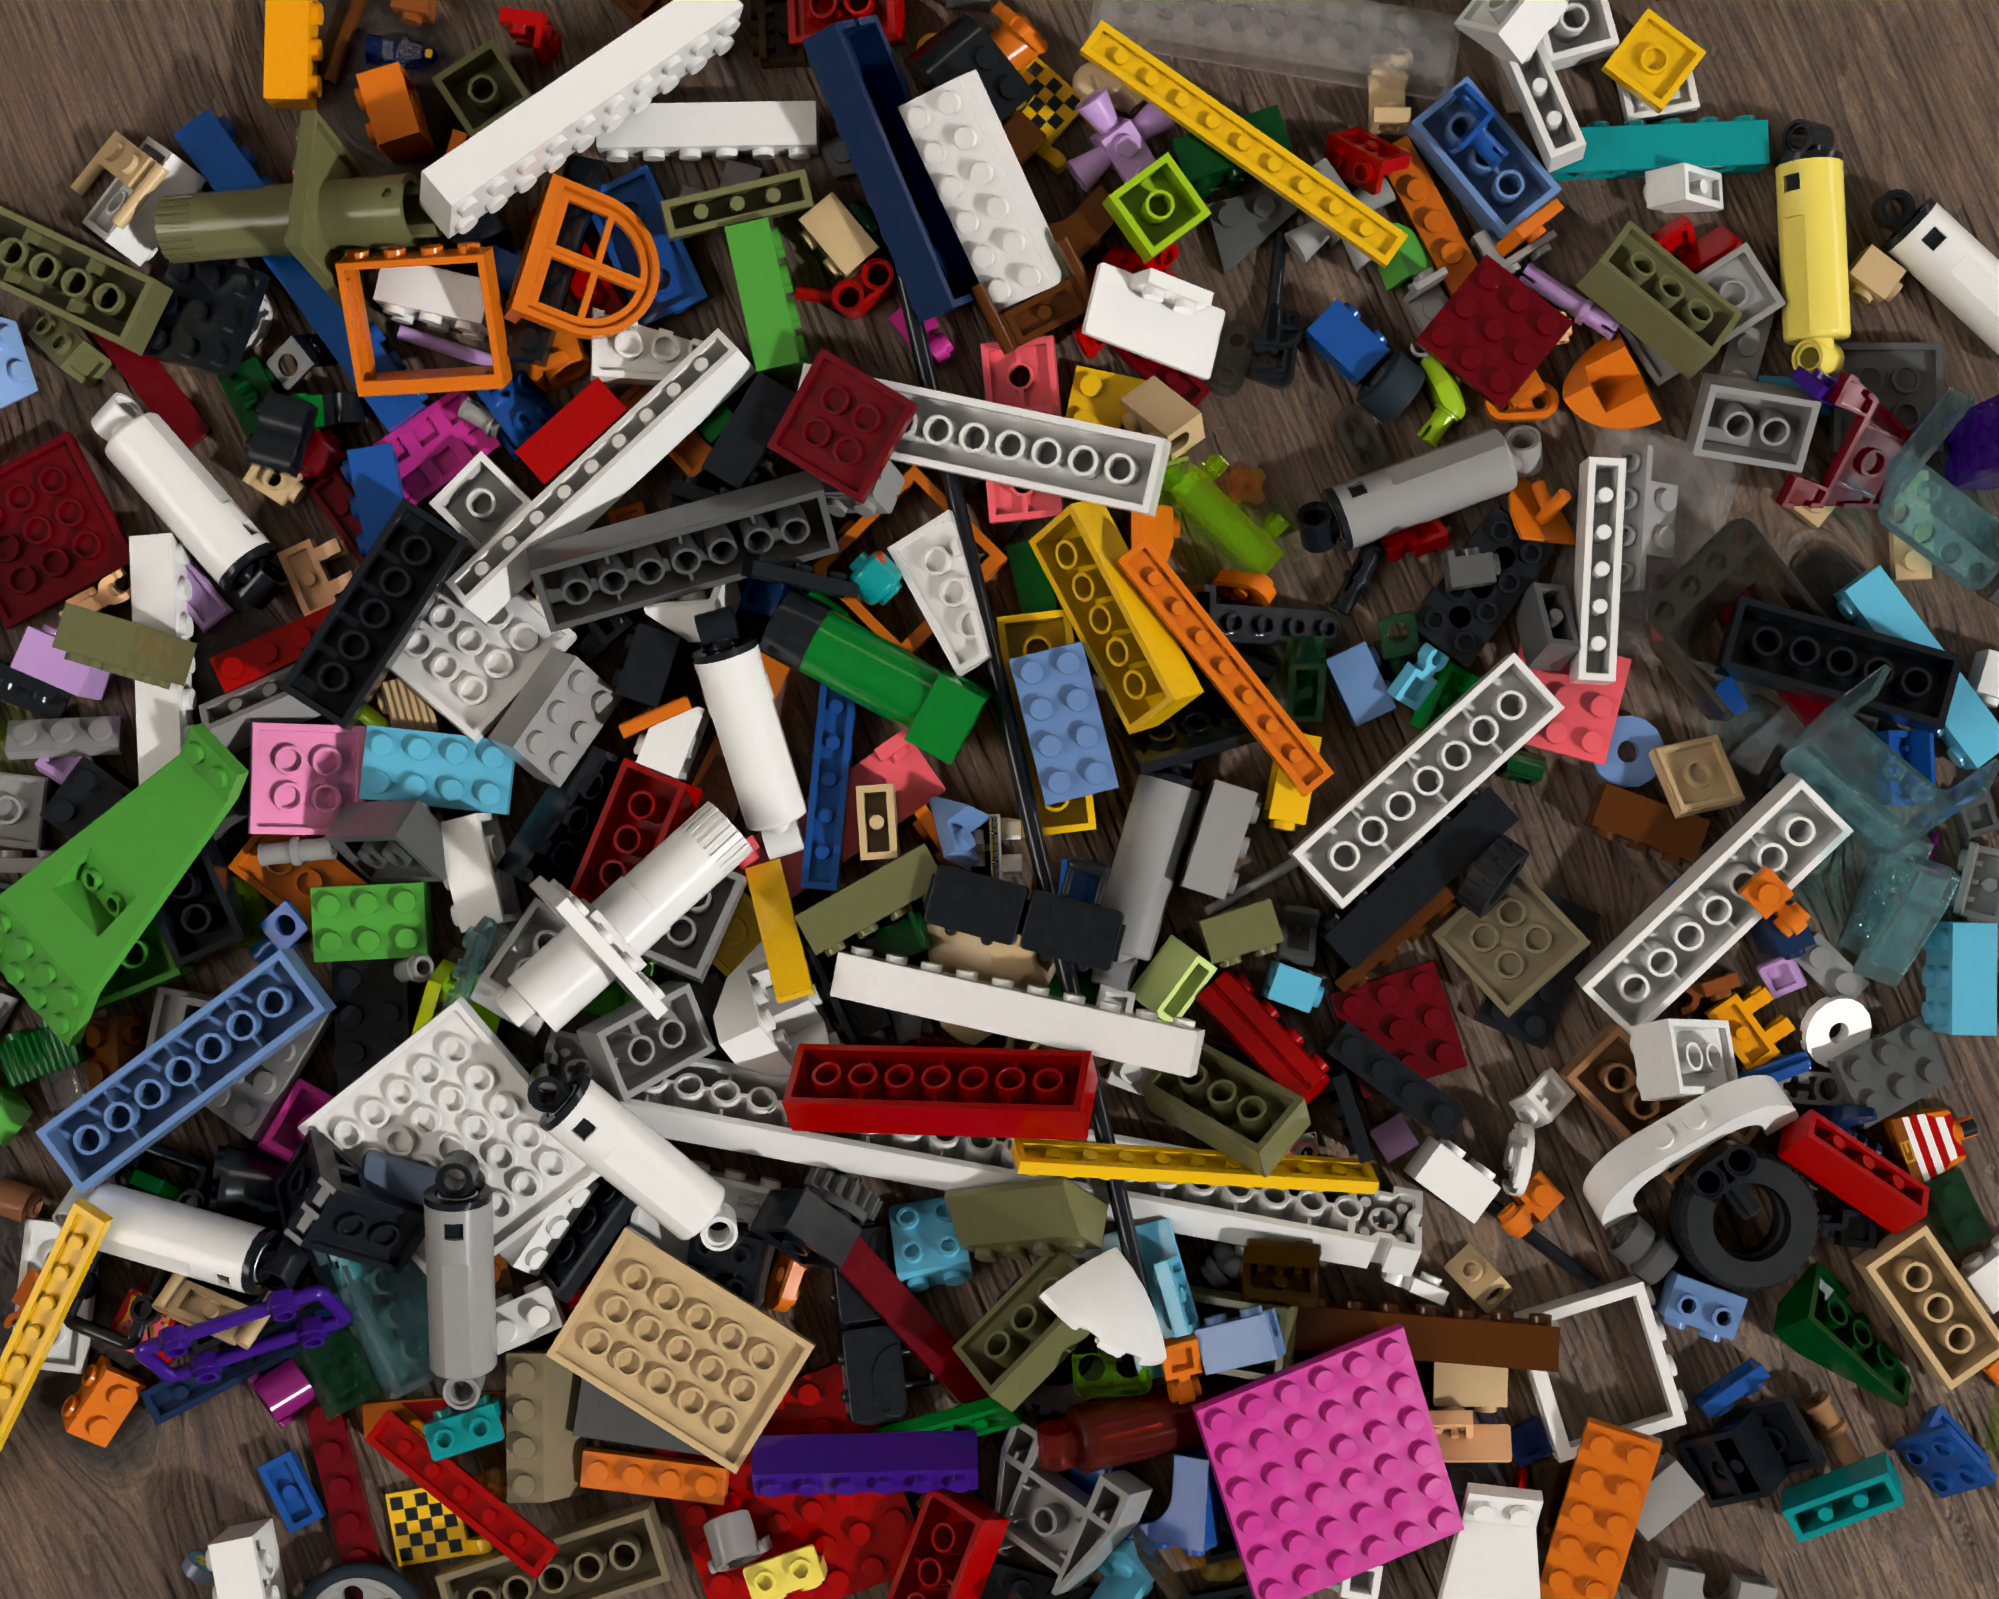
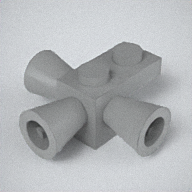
[1284,157,1396,273]

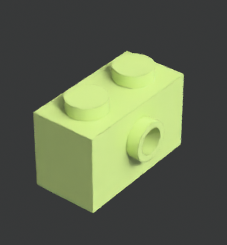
[1129,934,1218,1022]

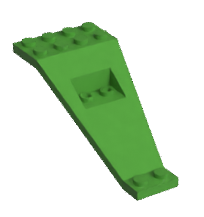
[0,723,249,1048]

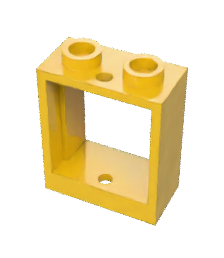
[1262,734,1322,832]

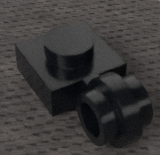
[1817,1207,1878,1249]

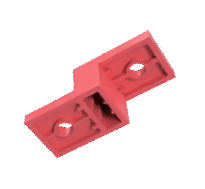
[980,335,1064,524]

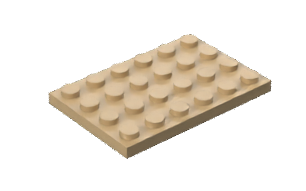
[546,1226,816,1474]

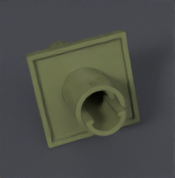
[154,109,444,310]

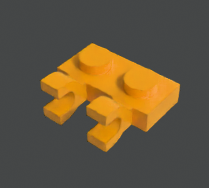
[1704,985,1796,1070]

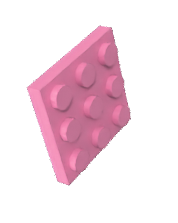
[248,722,366,835]

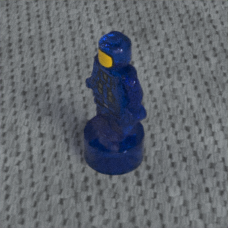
[365,34,439,70]

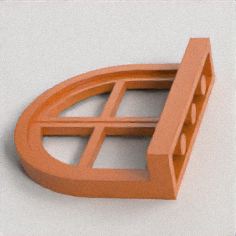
[503,173,660,340]

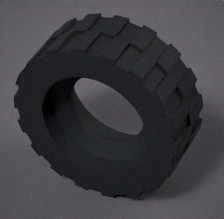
[1455,834,1529,918]

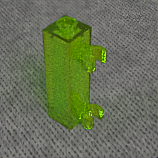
[1161,452,1289,575]

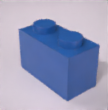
[1303,299,1390,387]

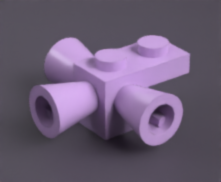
[1065,87,1175,192]

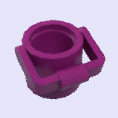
[248,1358,316,1429]

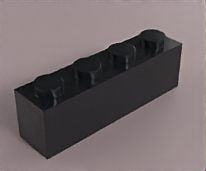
[1320,1019,1468,1141]

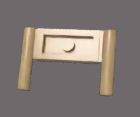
[70,130,169,230]
[152,1273,272,1350]

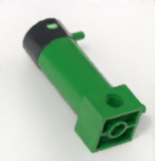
[759,587,992,765]

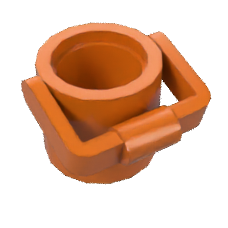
[989,0,1048,72]
[528,332,591,391]

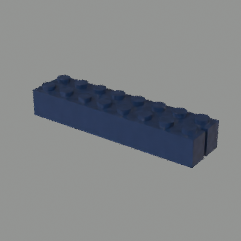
[802,14,979,323]

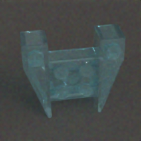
[1837,820,1961,988]

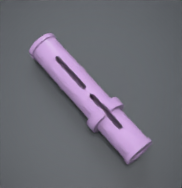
[1519,263,1622,341]

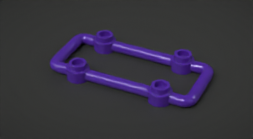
[134,1285,352,1383]

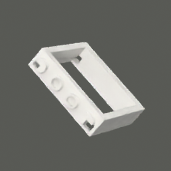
[1514,1276,1688,1463]

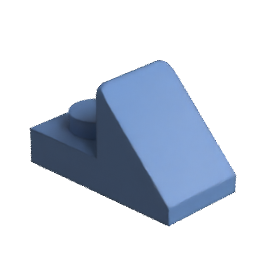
[928,796,991,869]

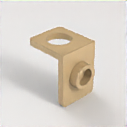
[1444,1244,1513,1314]

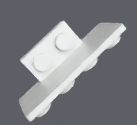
[1082,262,1225,380]

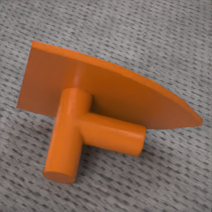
[1508,477,1576,545]

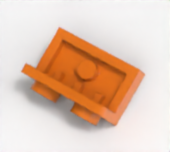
[61,1355,146,1448]

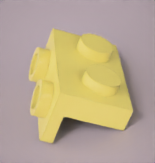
[743,1544,828,1599]

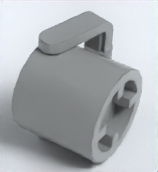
[703,1510,774,1574]

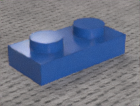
[1692,1357,1770,1419]
[257,1448,327,1534]

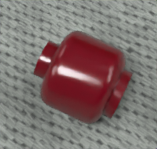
[300,427,346,481]

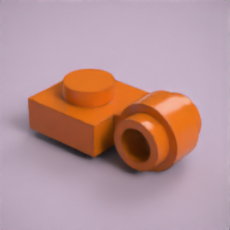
[1737,865,1811,938]
[1497,1170,1565,1239]
[1161,1332,1202,1405]

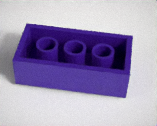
[1944,394,1999,490]

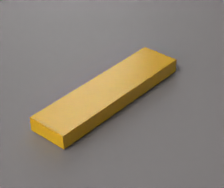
[745,858,814,1004]

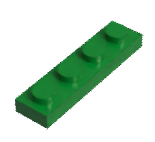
[873,1396,1023,1437]

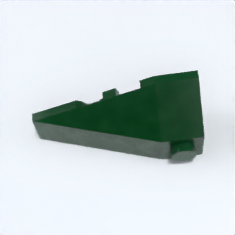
[1773,1262,1911,1408]

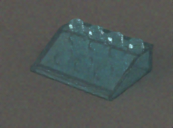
[327,1257,439,1399]

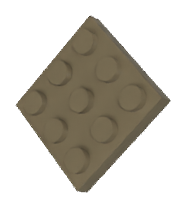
[1431,869,1591,1018]

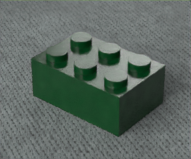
[1169,105,1292,199]

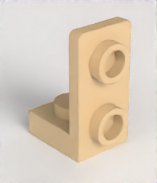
[1368,61,1411,135]

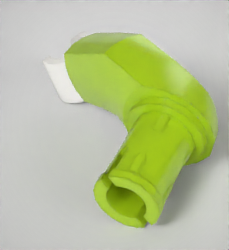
[1410,343,1466,448]

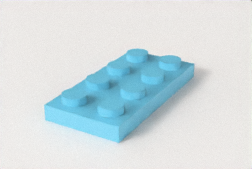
[359,725,515,815]

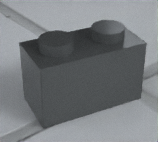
[1513,582,1581,671]

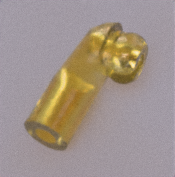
[1197,1555,1244,1582]

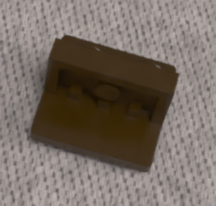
[1236,1238,1322,1308]

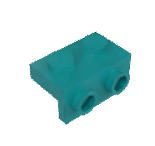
[422,1393,506,1461]

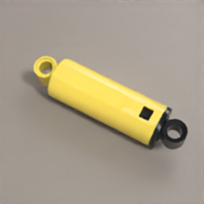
[1775,119,1851,376]

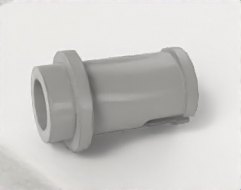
[458,396,504,438]
[394,953,434,983]

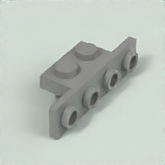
[1620,443,1678,593]

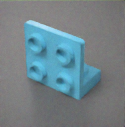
[1089,1540,1160,1599]

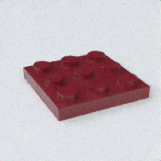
[1415,254,1574,411]
[766,348,920,504]
[1328,960,1468,1099]

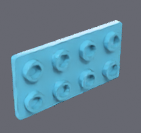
[1102,1218,1203,1381]

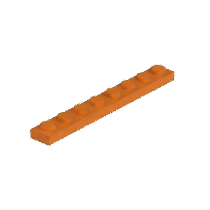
[1385,135,1546,409]
[1115,537,1334,797]

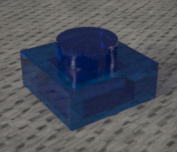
[1511,1415,1554,1468]

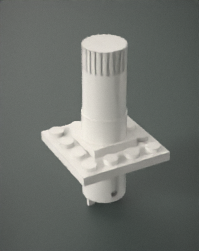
[494,801,753,1033]

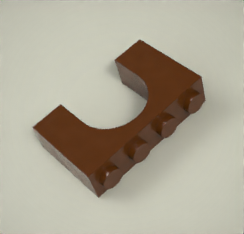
[1003,110,1117,279]

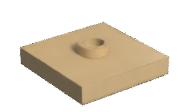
[1648,734,1745,819]

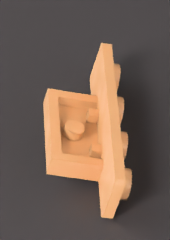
[1429,1406,1512,1463]

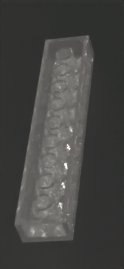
[1088,0,1461,100]

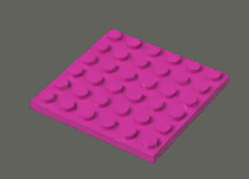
[1192,1323,1464,1599]

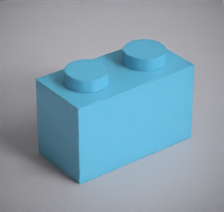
[1260,960,1325,1013]

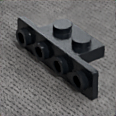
[804,942,893,1045]

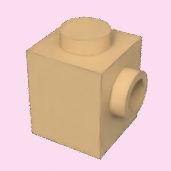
[1848,244,1907,307]

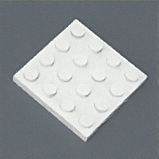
[390,546,578,744]

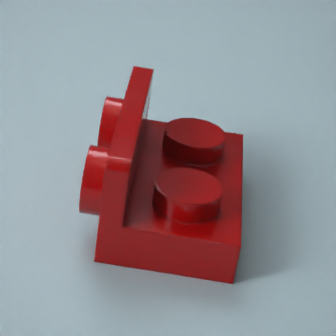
[499,6,562,67]
[1323,126,1411,195]

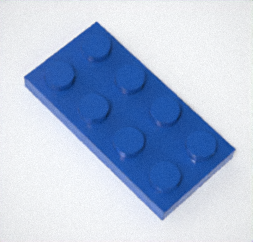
[592,165,709,327]

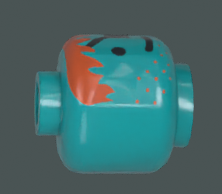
[848,551,903,606]

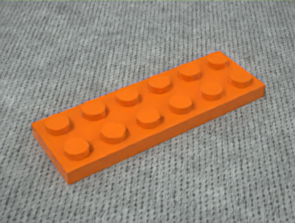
[1539,1417,1662,1599]

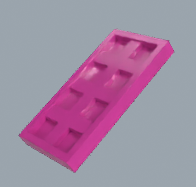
[339,391,504,506]

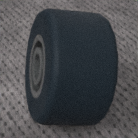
[1357,351,1425,423]

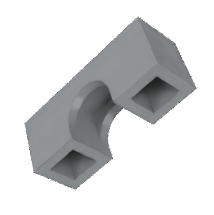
[1652,1557,1778,1599]

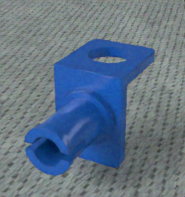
[1449,83,1509,169]
[250,900,311,964]

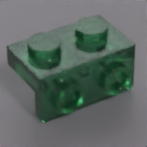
[296,1327,380,1421]

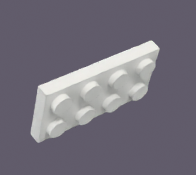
[12,1218,99,1374]

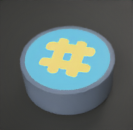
[181,1550,214,1584]

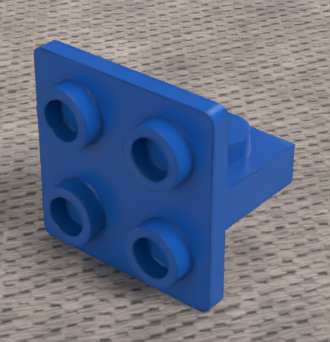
[475,370,557,462]
[1894,1405,1997,1498]

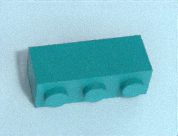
[1781,1451,1905,1543]

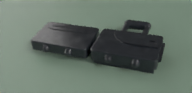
[923,856,1127,972]
[829,1222,940,1426]

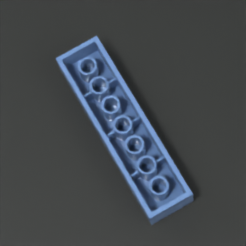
[35,947,337,1193]

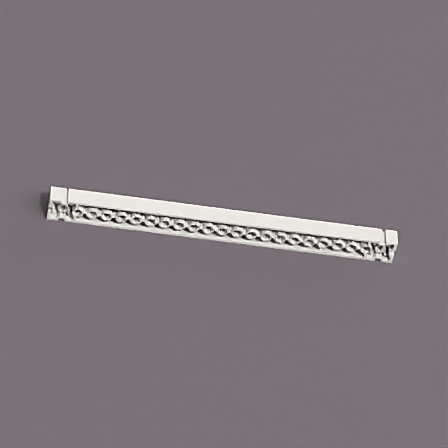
[539,1029,1423,1277]

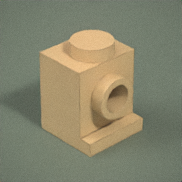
[242,465,308,509]

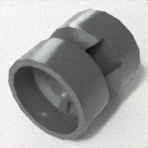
[1608,1215,1680,1285]

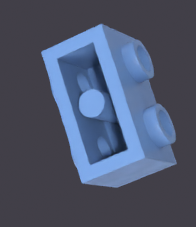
[1654,1269,1748,1343]

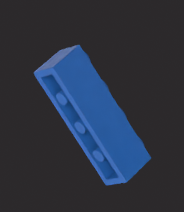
[342,443,405,556]

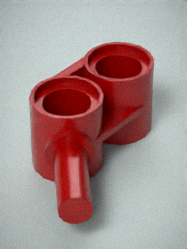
[795,258,897,320]

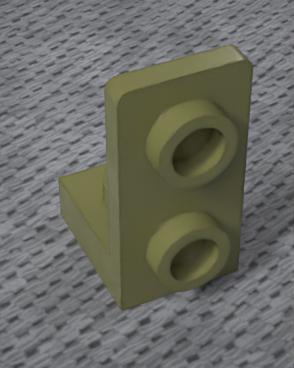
[28,311,113,390]

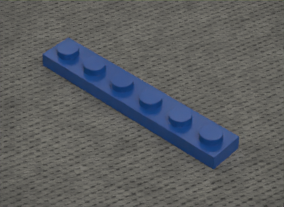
[800,683,857,892]

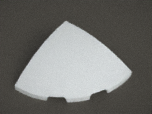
[1039,1247,1167,1366]

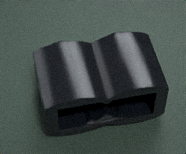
[244,391,318,478]

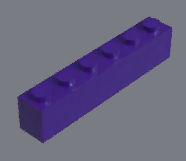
[751,1430,978,1497]

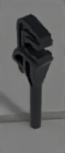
[1250,231,1306,389]

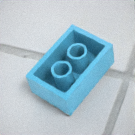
[1921,921,1998,1036]

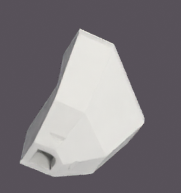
[713,941,845,1076]

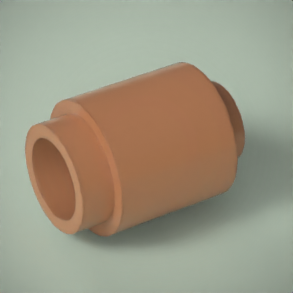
[0,1177,43,1224]

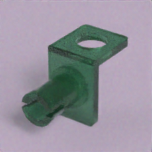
[1374,611,1420,683]

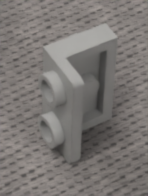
[1948,841,1999,925]

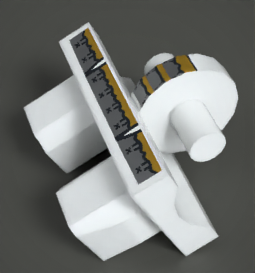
[973,814,1023,880]

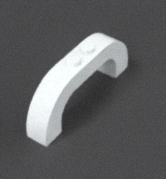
[1583,1075,1799,1229]

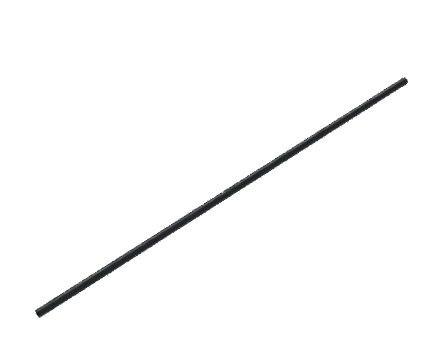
[888,249,1154,1308]

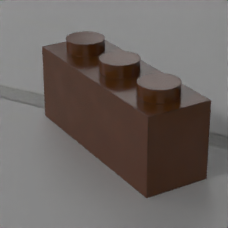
[1584,783,1711,867]

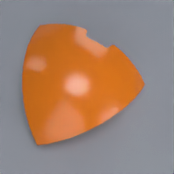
[1562,329,1662,429]

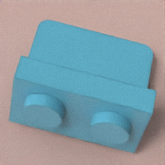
[889,1197,974,1292]

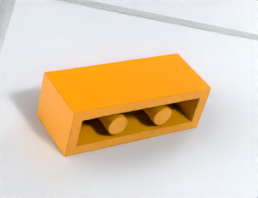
[263,0,324,109]

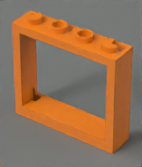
[335,241,513,397]
[812,465,1008,655]

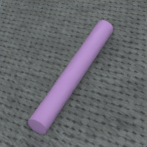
[397,325,493,366]

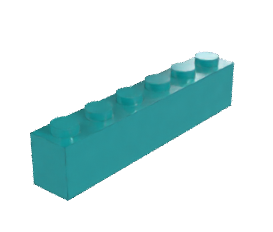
[1541,115,1770,181]

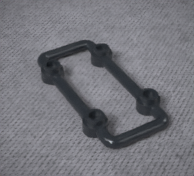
[63,1142,212,1350]

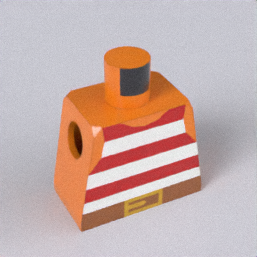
[1881,1107,1978,1183]

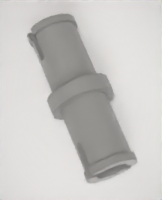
[257,836,337,867]

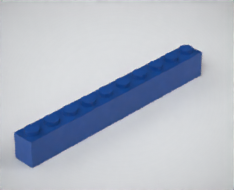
[173,108,429,432]

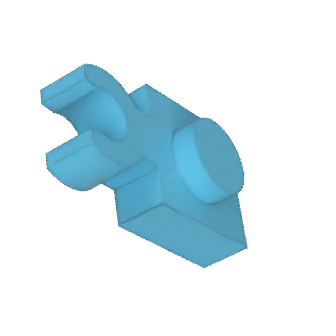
[1387,643,1449,711]

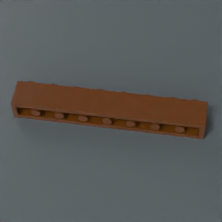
[1294,1296,1560,1372]

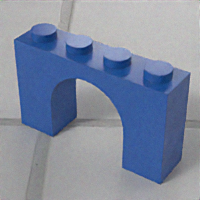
[1071,1445,1222,1556]

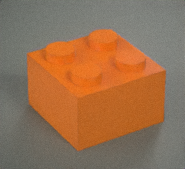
[354,61,436,164]

